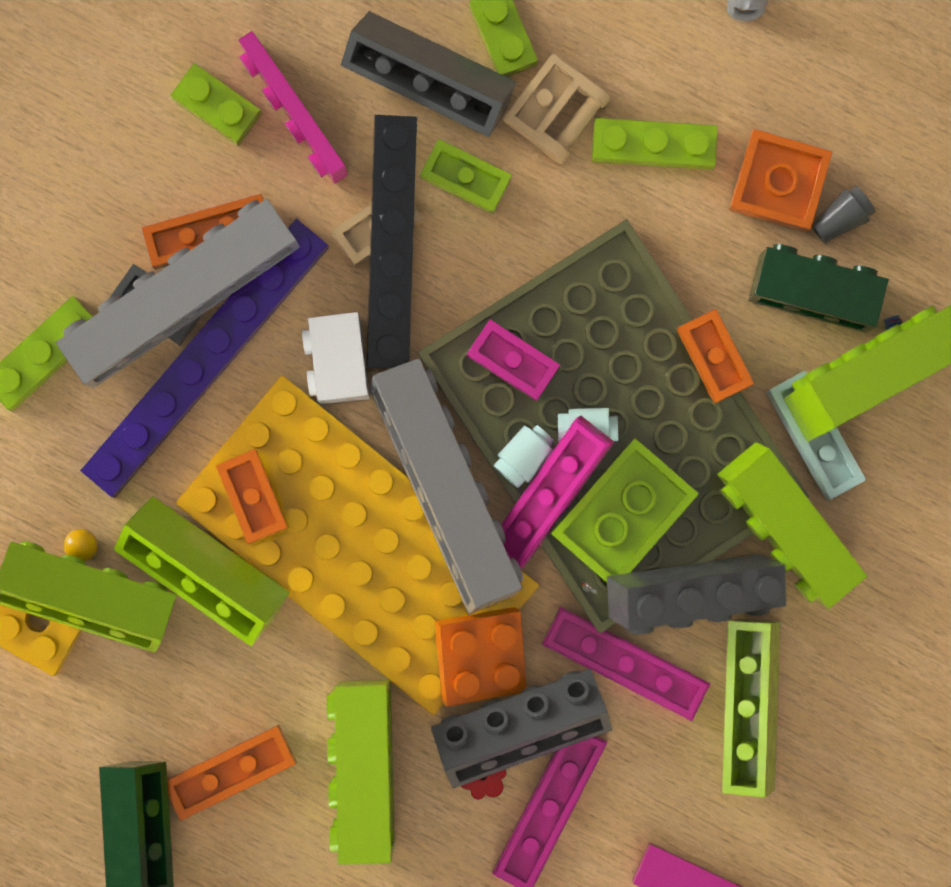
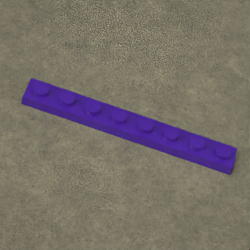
[80,218,329,498]

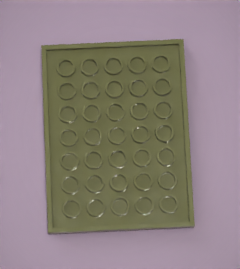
[418,219,810,634]

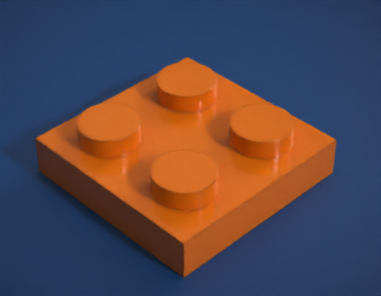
[729,129,833,233]
[435,607,527,707]

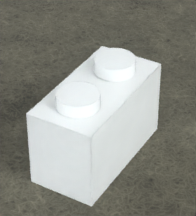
[302,312,370,405]

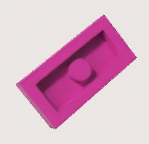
[467,319,560,402]

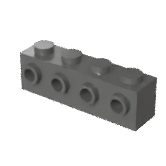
[340,11,517,137]
[607,554,786,634]
[431,669,612,788]

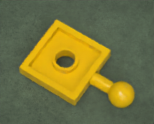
[0,529,98,677]

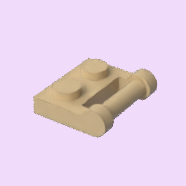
[503,53,611,165]

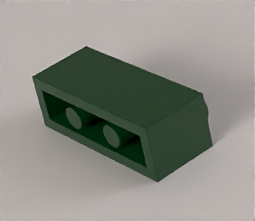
[748,244,889,333]
[99,761,174,887]

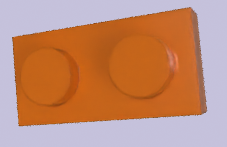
[676,309,754,404]
[216,449,289,544]

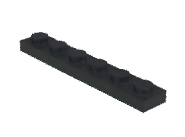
[366,114,417,368]

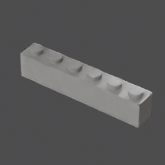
[55,199,300,388]
[369,358,523,615]

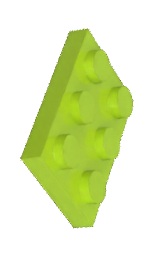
[551,438,699,583]

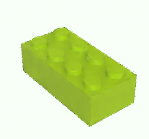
[783,305,951,442]
[326,679,395,865]

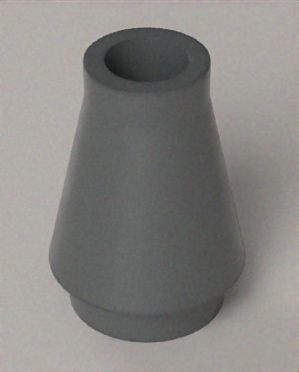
[812,186,876,244]

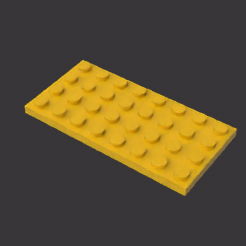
[176,375,539,716]

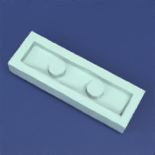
[766,371,866,501]

